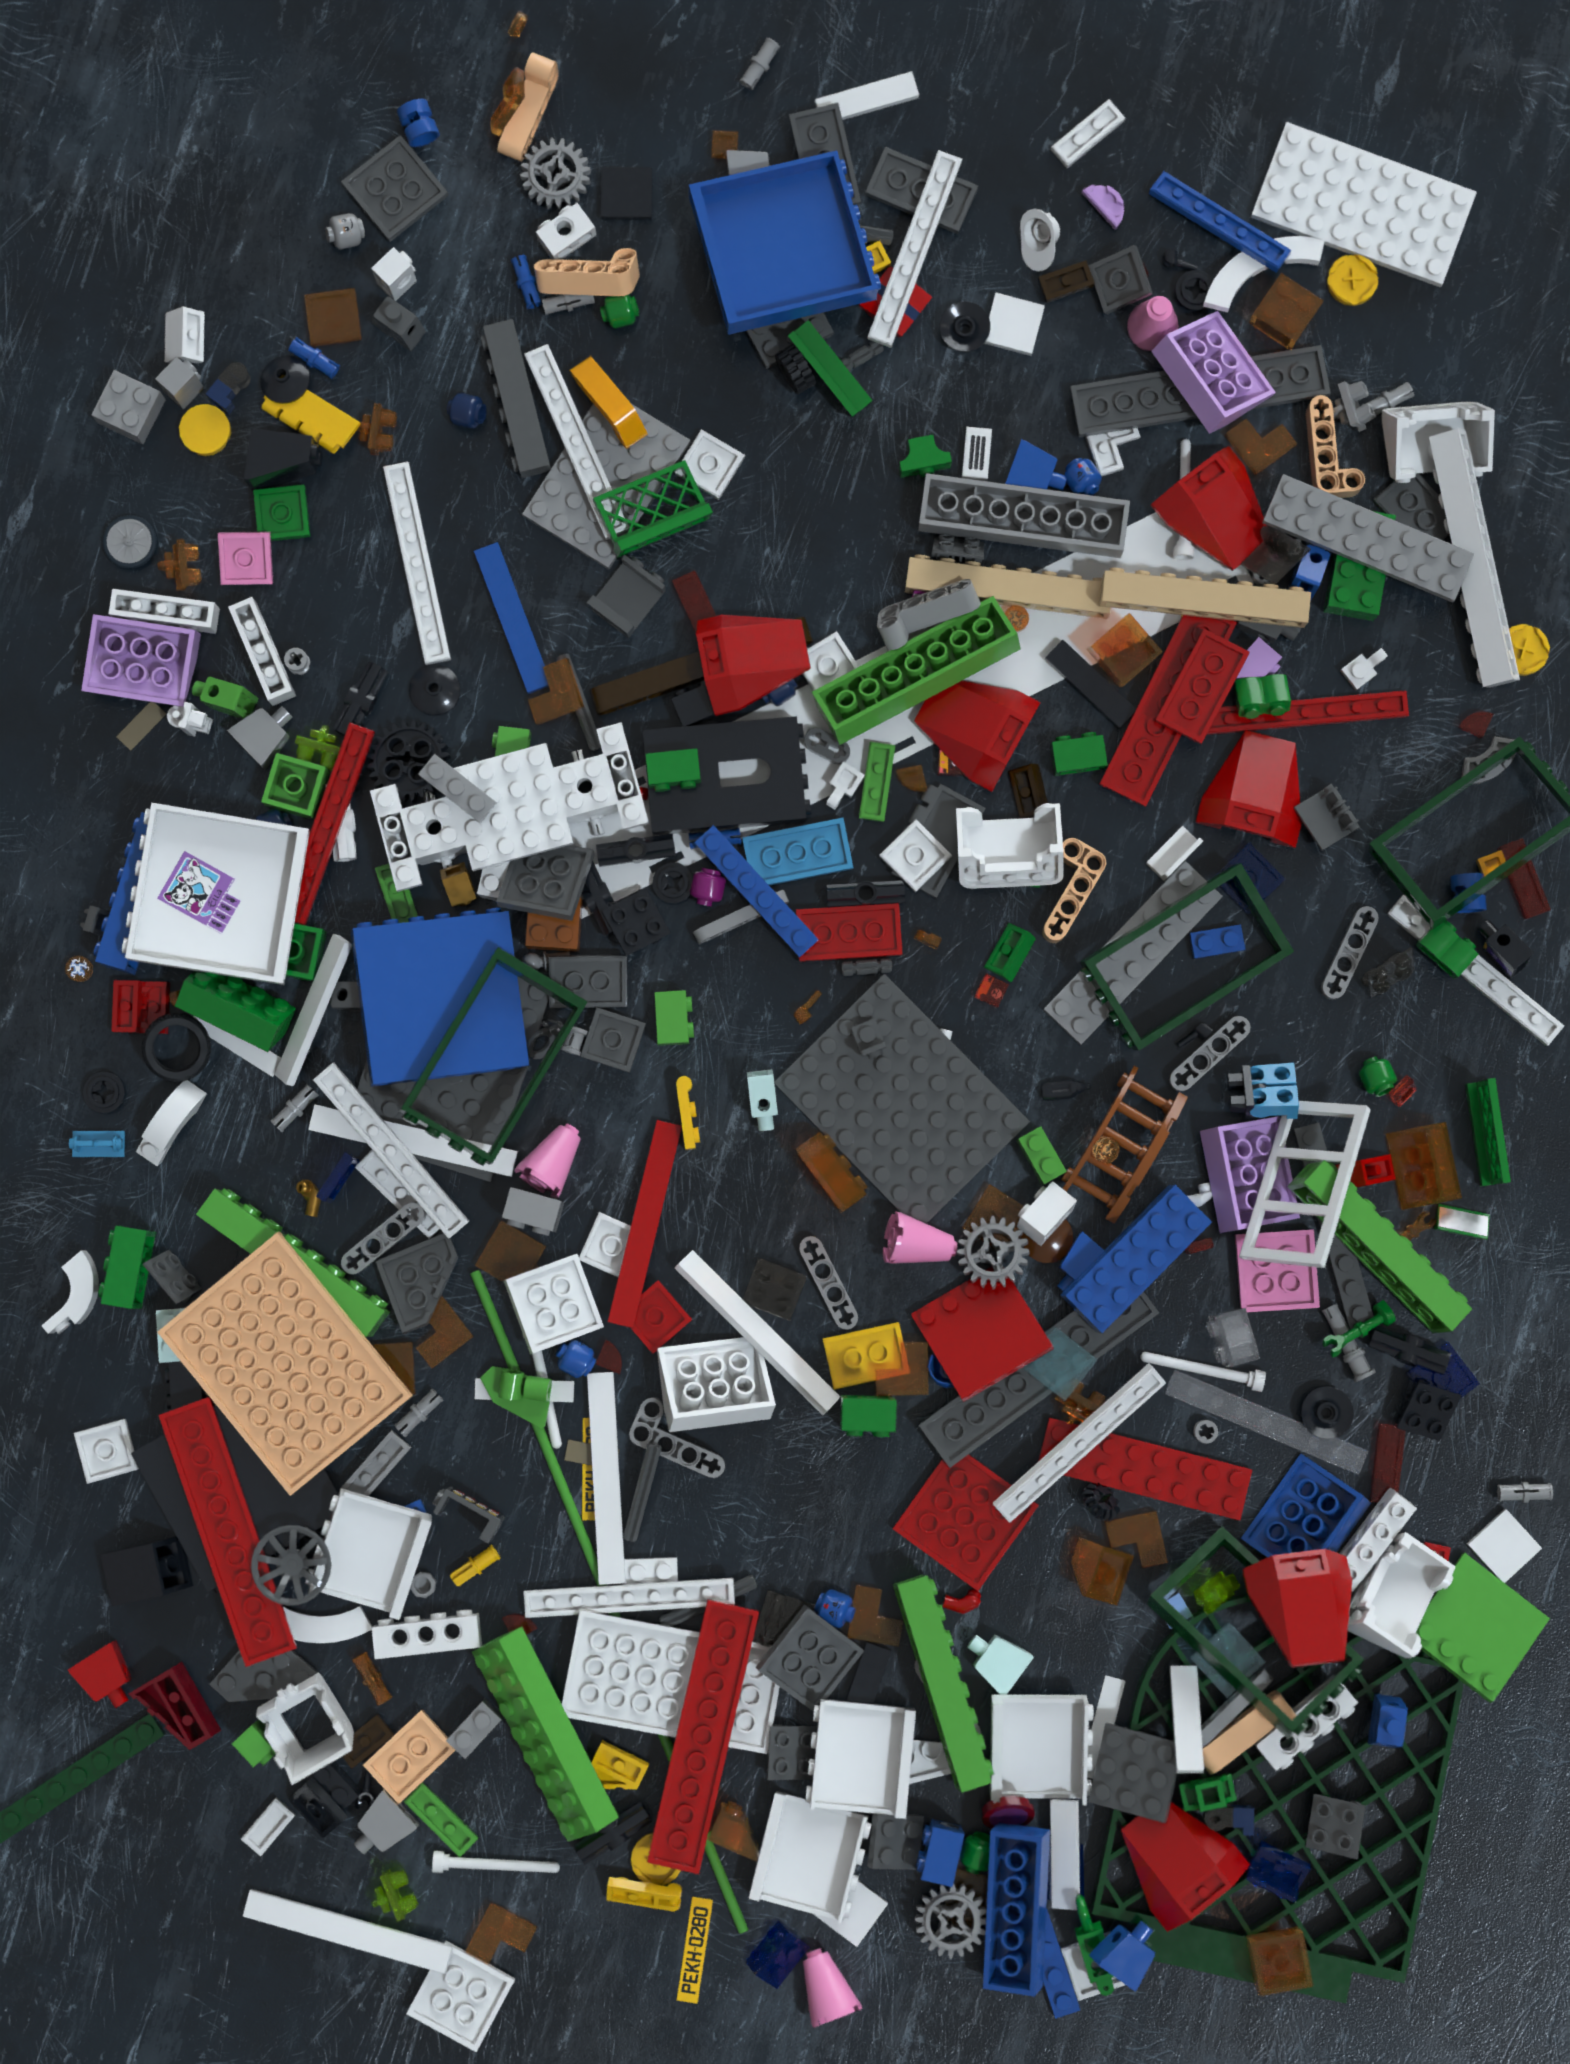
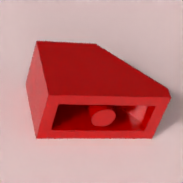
[1335,1154,1396,1188]

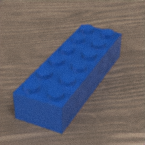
[94,812,148,975]
[1060,1185,1212,1333]
[983,1822,1050,1997]

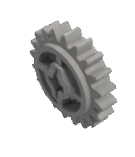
[520,138,591,210]
[957,1216,1030,1289]
[915,1883,987,1958]

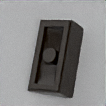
[1008,764,1048,819]

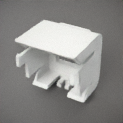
[256,1673,354,1785]

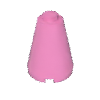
[1128,296,1178,351]
[514,1124,581,1199]
[883,1212,958,1264]
[803,1948,862,2028]

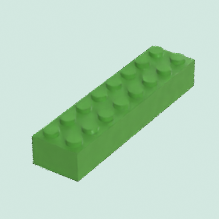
[812,596,1021,745]
[1287,1160,1472,1333]
[196,1188,391,1337]
[892,1575,994,1793]
[472,1627,619,1842]

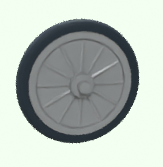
[103,515,157,568]

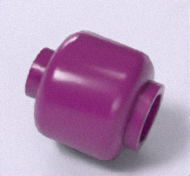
[690,867,726,906]

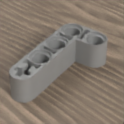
[877,579,981,650]
[629,1397,725,1478]

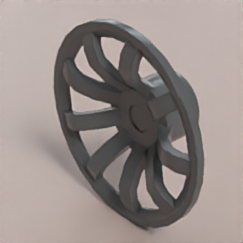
[251,1525,332,1605]

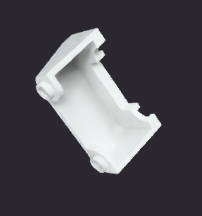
[1382,402,1495,483]
[956,803,1063,889]
[1348,1532,1456,1659]

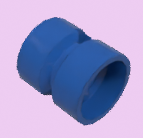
[397,99,440,147]
[1450,873,1487,913]

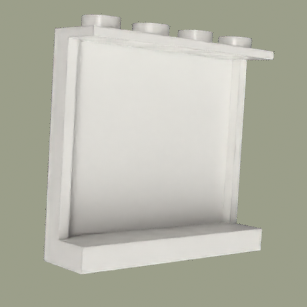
[305,1488,432,1620]
[990,1695,1093,1805]
[805,1699,916,1819]
[749,1791,872,1924]

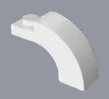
[136,1080,207,1166]
[42,1250,99,1334]

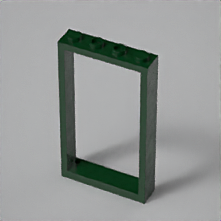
[1369,736,1570,930]
[1080,863,1294,1051]
[399,947,588,1166]
[1147,1526,1364,1739]

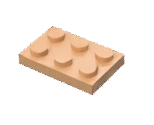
[363,1709,456,1804]

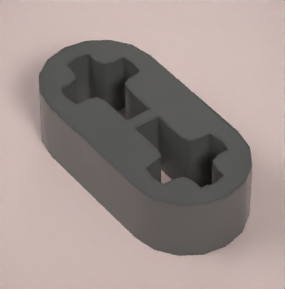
[804,728,850,765]

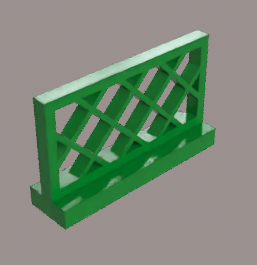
[593,460,713,558]
[1465,1078,1511,1186]

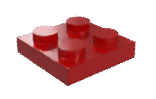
[631,1280,693,1354]

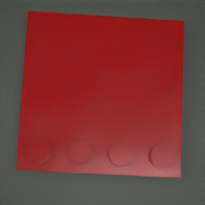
[911,1267,1054,1402]
[893,1454,1039,1591]

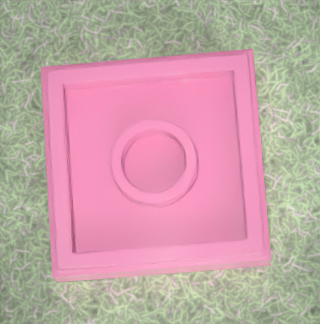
[218,532,273,585]

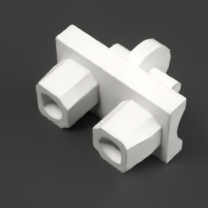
[167,702,213,737]

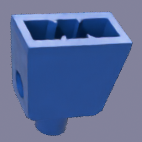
[1005,439,1067,491]
[1287,544,1330,601]
[1057,1231,1104,1292]
[1368,1693,1407,1748]
[1089,1921,1155,1992]

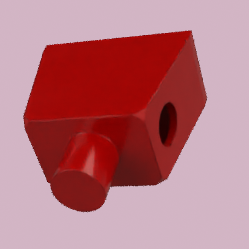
[68,1640,132,1708]

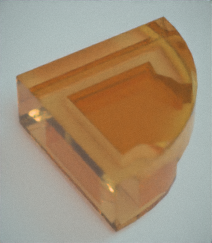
[896,765,927,791]
[914,930,942,950]

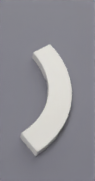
[1203,236,1325,313]
[283,1606,373,1643]

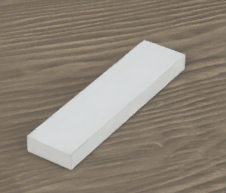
[815,71,919,120]
[355,1150,440,1239]
[1170,1666,1204,1773]
[1050,1799,1080,1910]

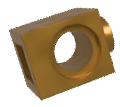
[440,862,476,907]

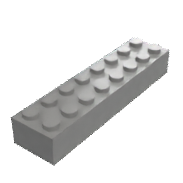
[918,473,1130,558]

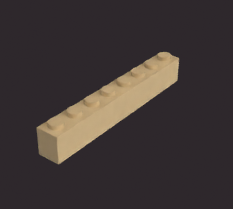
[905,555,1111,619]
[1099,568,1311,628]

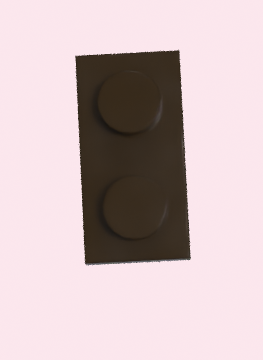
[1038,260,1095,303]
[342,1714,394,1769]

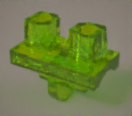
[295,725,341,770]
[1193,1571,1240,1615]
[371,1869,419,1922]

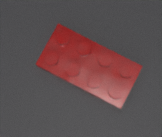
[1155,629,1250,744]
[796,903,902,962]

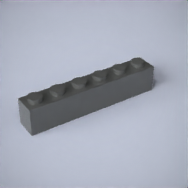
[481,319,551,478]

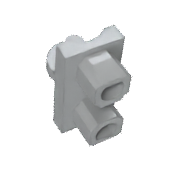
[1333,381,1376,432]

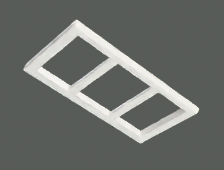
[1239,1101,1371,1268]

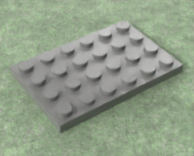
[522,404,690,570]

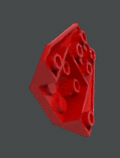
[1151,446,1272,571]
[696,615,811,716]
[914,681,1041,792]
[1195,730,1302,848]
[1242,1549,1352,1668]
[1121,1802,1250,1932]

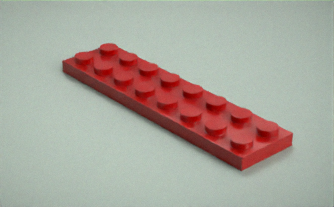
[1099,615,1237,807]
[1038,1417,1252,1521]

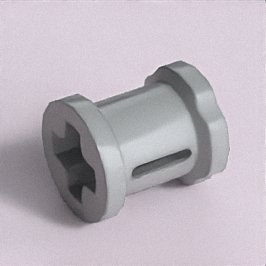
[284,648,311,675]
[560,1026,588,1056]

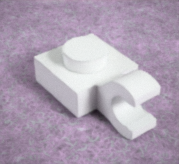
[1340,648,1388,691]
[826,762,865,810]

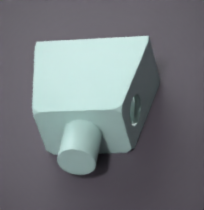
[747,1069,778,1131]
[967,1635,1034,1695]

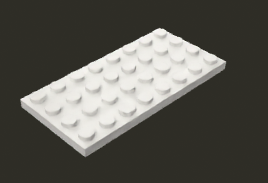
[1250,122,1477,288]
[562,1610,780,1754]

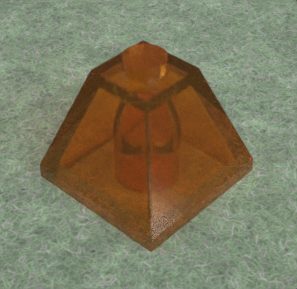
[1071,1537,1134,1605]

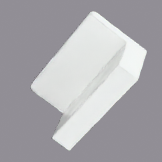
[165,307,204,364]
[1146,826,1203,881]

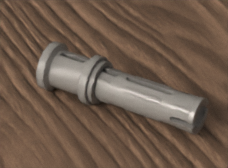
[1322,1303,1376,1382]

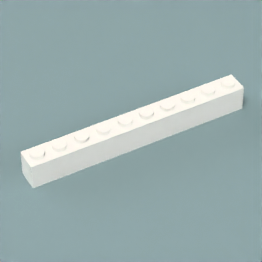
[1428,428,1520,688]

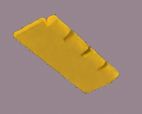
[262,374,361,454]

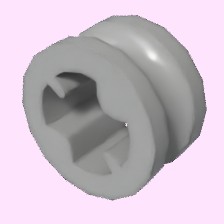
[1193,1419,1218,1444]

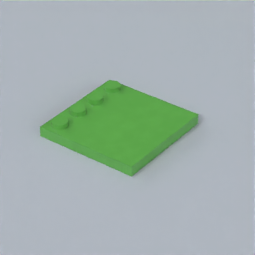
[1416,1553,1550,1703]

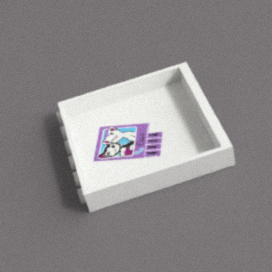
[122,803,310,985]

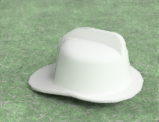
[1020,209,1060,271]

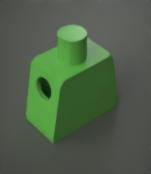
[192,677,259,720]

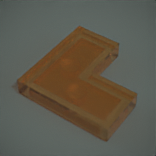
[491,67,525,136]
[1225,418,1297,476]
[528,658,584,725]
[416,1295,474,1369]
[875,1342,929,1396]
[1105,1510,1168,1568]
[847,1585,903,1647]
[465,1902,537,1964]

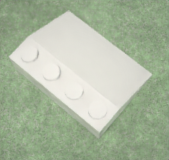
[657,1337,776,1432]

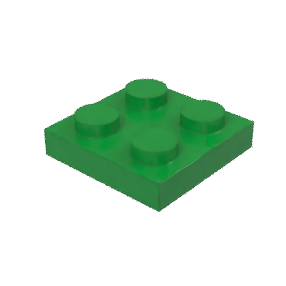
[253,485,311,541]

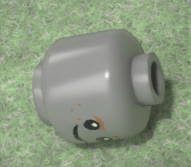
[325,213,365,249]

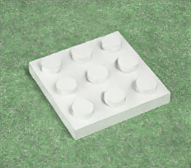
[504,1254,604,1355]
[407,1941,515,2052]

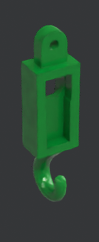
[1075,1894,1114,1996]

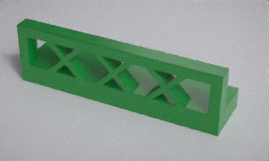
[788,320,873,417]

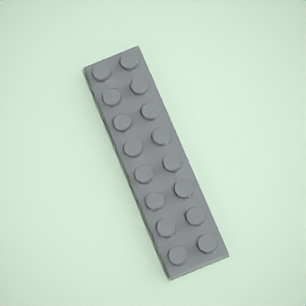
[1262,474,1474,603]
[1043,861,1223,1045]

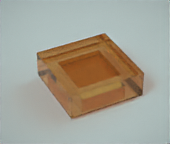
[712,130,738,159]

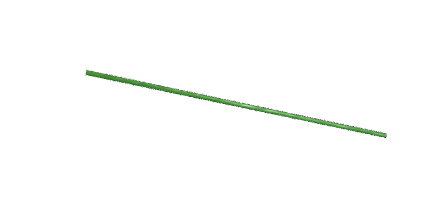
[470,1270,749,1934]

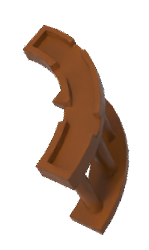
[1061,1066,1188,1224]

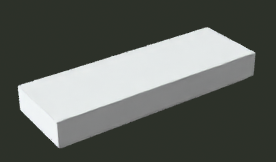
[1051,100,1125,168]

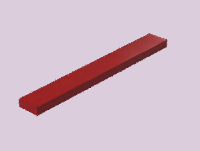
[1207,691,1409,735]
[295,723,375,926]
[608,1120,682,1328]

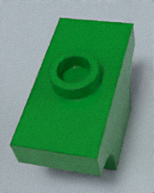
[899,435,952,478]
[1178,1772,1237,1812]

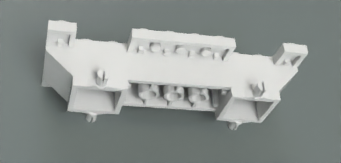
[370,723,649,892]

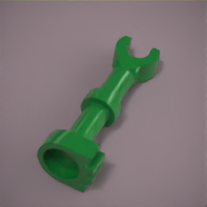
[1322,1300,1396,1357]

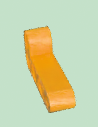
[569,356,648,449]

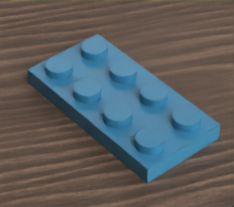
[742,818,853,886]

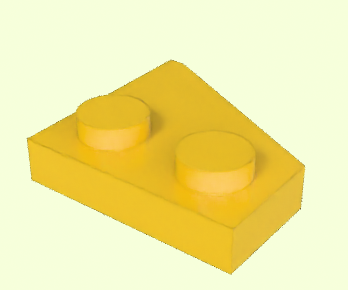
[591,1740,650,1789]

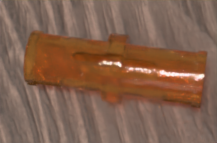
[352,1651,392,1706]

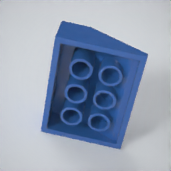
[1241,1454,1371,1558]

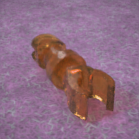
[1400,1211,1437,1241]

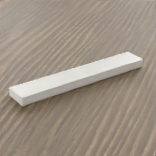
[275,934,352,1086]

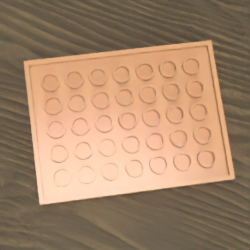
[157,1232,413,1496]

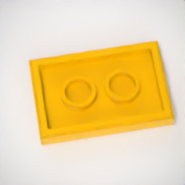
[823,1322,910,1390]

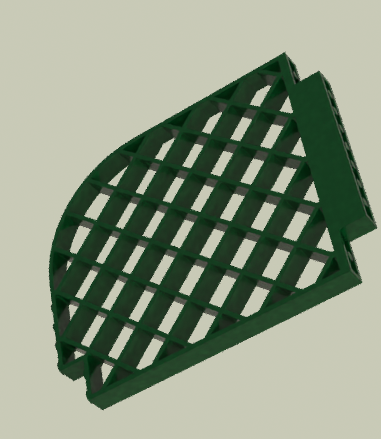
[1090,1594,1464,2003]

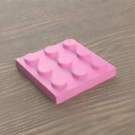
[1235,1229,1320,1313]

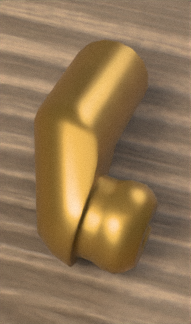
[296,1180,322,1217]

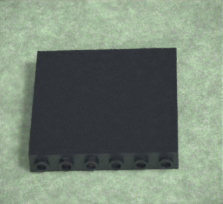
[131,1405,339,1593]

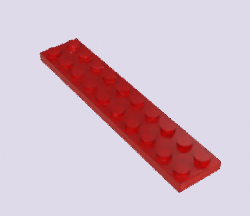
[158,1397,297,1667]
[647,1599,759,1874]

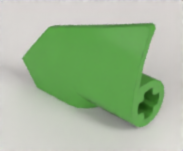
[480,1366,552,1429]

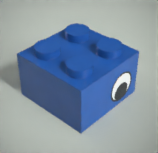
[916,1819,964,1887]

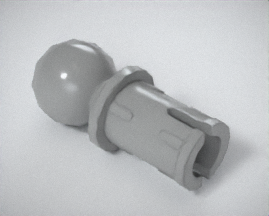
[521,951,570,972]

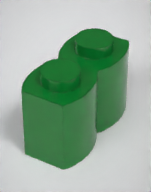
[1234,674,1291,719]
[1415,920,1478,979]

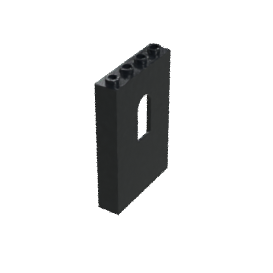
[643,716,811,836]

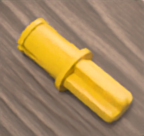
[450,1544,501,1586]

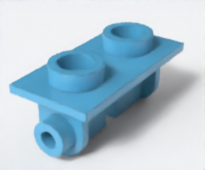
[69,1131,125,1157]

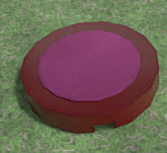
[981,1796,1035,1829]

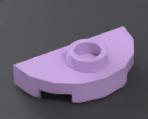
[1082,185,1124,230]

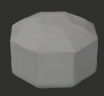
[410,1572,437,1598]

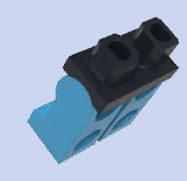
[1227,1063,1299,1119]

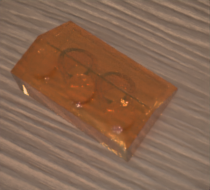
[1386,1122,1462,1210]
[795,1132,867,1214]

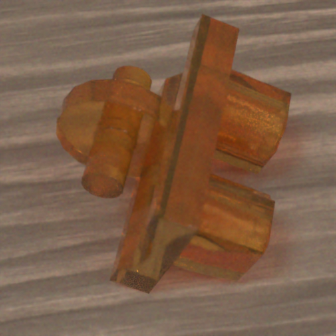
[356,403,397,455]
[158,539,201,591]
[1055,1378,1106,1425]

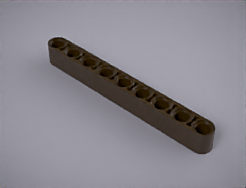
[589,617,813,715]

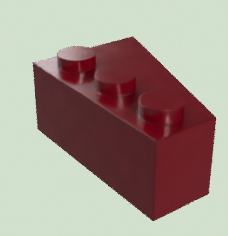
[129,1662,221,1750]

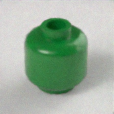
[600,295,639,329]
[1359,1056,1397,1097]
[959,1832,990,1874]

